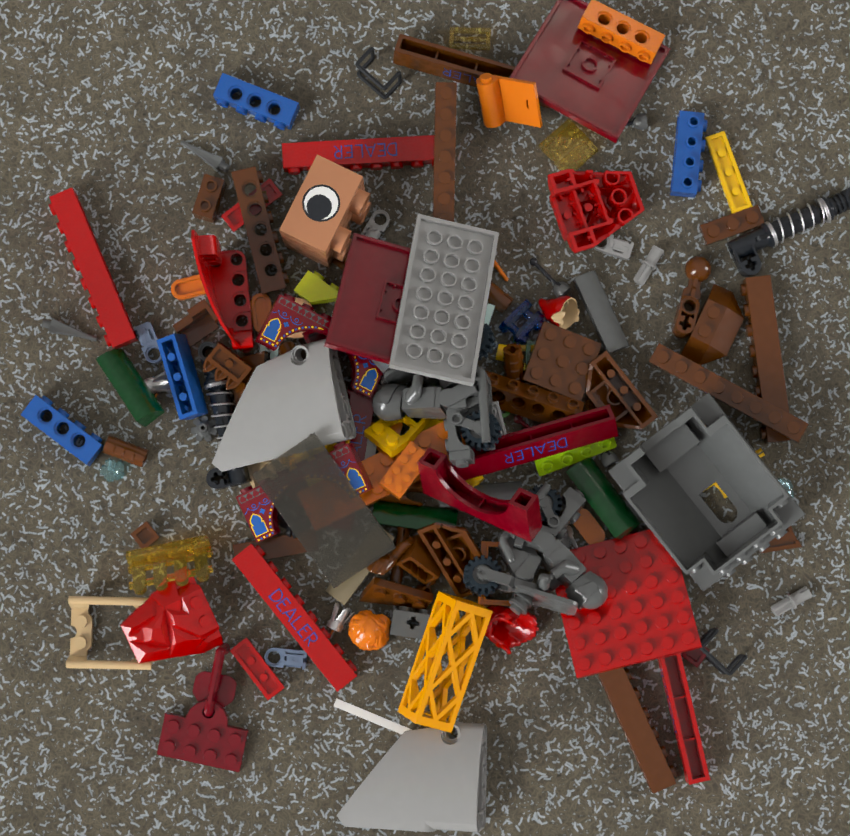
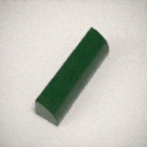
[96,349,165,427]
[566,458,640,539]
[371,500,458,530]

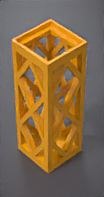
[397,591,493,733]

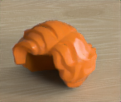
[348,610,392,651]

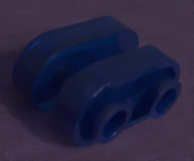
[498,299,545,345]

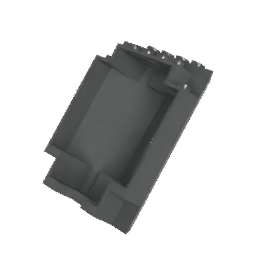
[608,393,806,591]

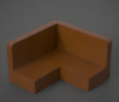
[173,299,221,348]

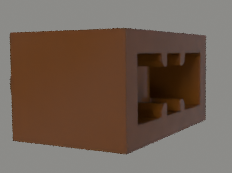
[192,174,227,223]

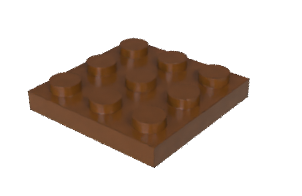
[522,321,602,401]

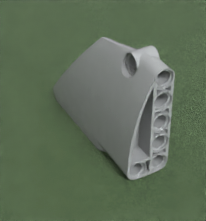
[212,339,356,472]
[336,721,487,832]

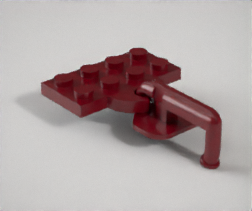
[157,643,249,772]

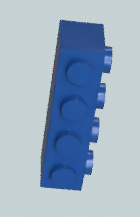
[670,110,707,198]
[157,334,209,420]

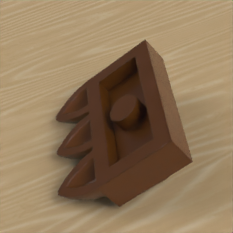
[203,341,252,390]

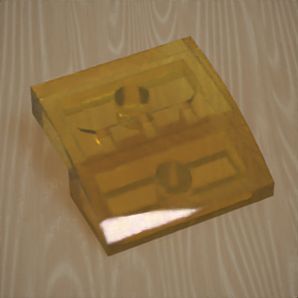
[538,119,598,171]

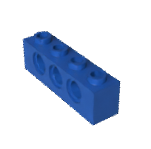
[213,73,300,130]
[21,395,104,466]

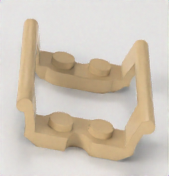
[66,596,154,670]

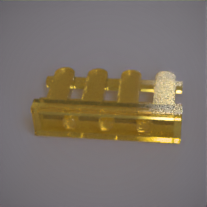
[126,535,213,595]

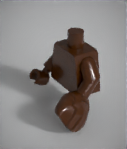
[366,534,442,593]

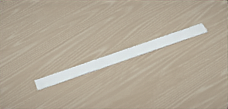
[334,698,412,734]

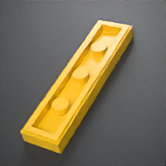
[704,131,753,214]

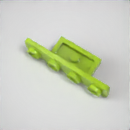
[534,437,617,476]

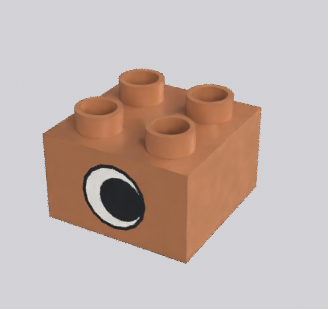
[279,155,372,268]

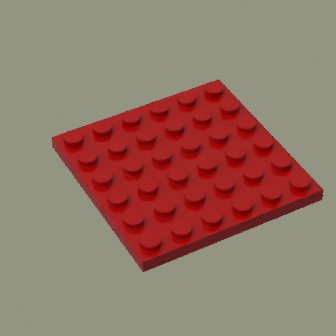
[555,529,702,679]

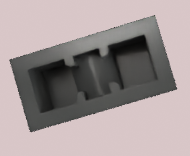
[390,606,431,639]

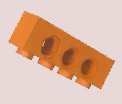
[578,0,666,64]

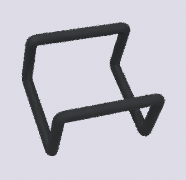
[355,47,402,99]
[700,628,747,675]

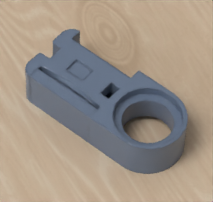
[134,322,162,364]
[264,647,307,670]

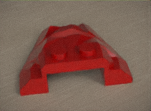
[547,169,645,254]
[120,568,223,663]

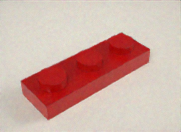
[221,178,283,232]
[230,637,285,700]

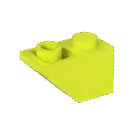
[294,270,339,305]

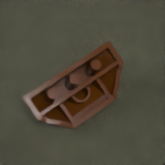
[680,284,744,365]
[585,351,658,430]
[417,522,482,598]

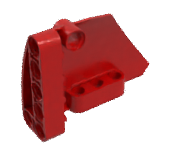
[191,230,255,353]

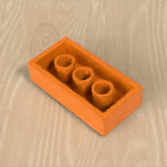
[379,441,426,500]

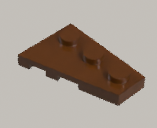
[359,577,434,609]

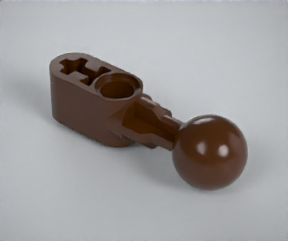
[672,256,711,339]

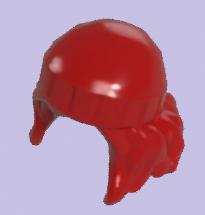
[481,605,539,654]

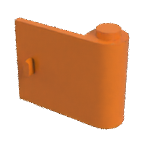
[476,73,543,128]

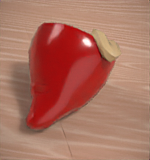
[538,296,580,329]

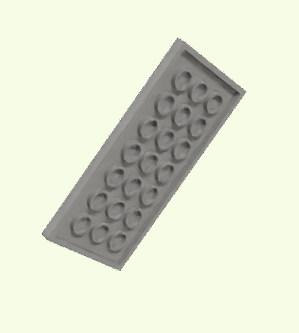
[388,214,499,386]

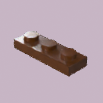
[699,205,764,246]

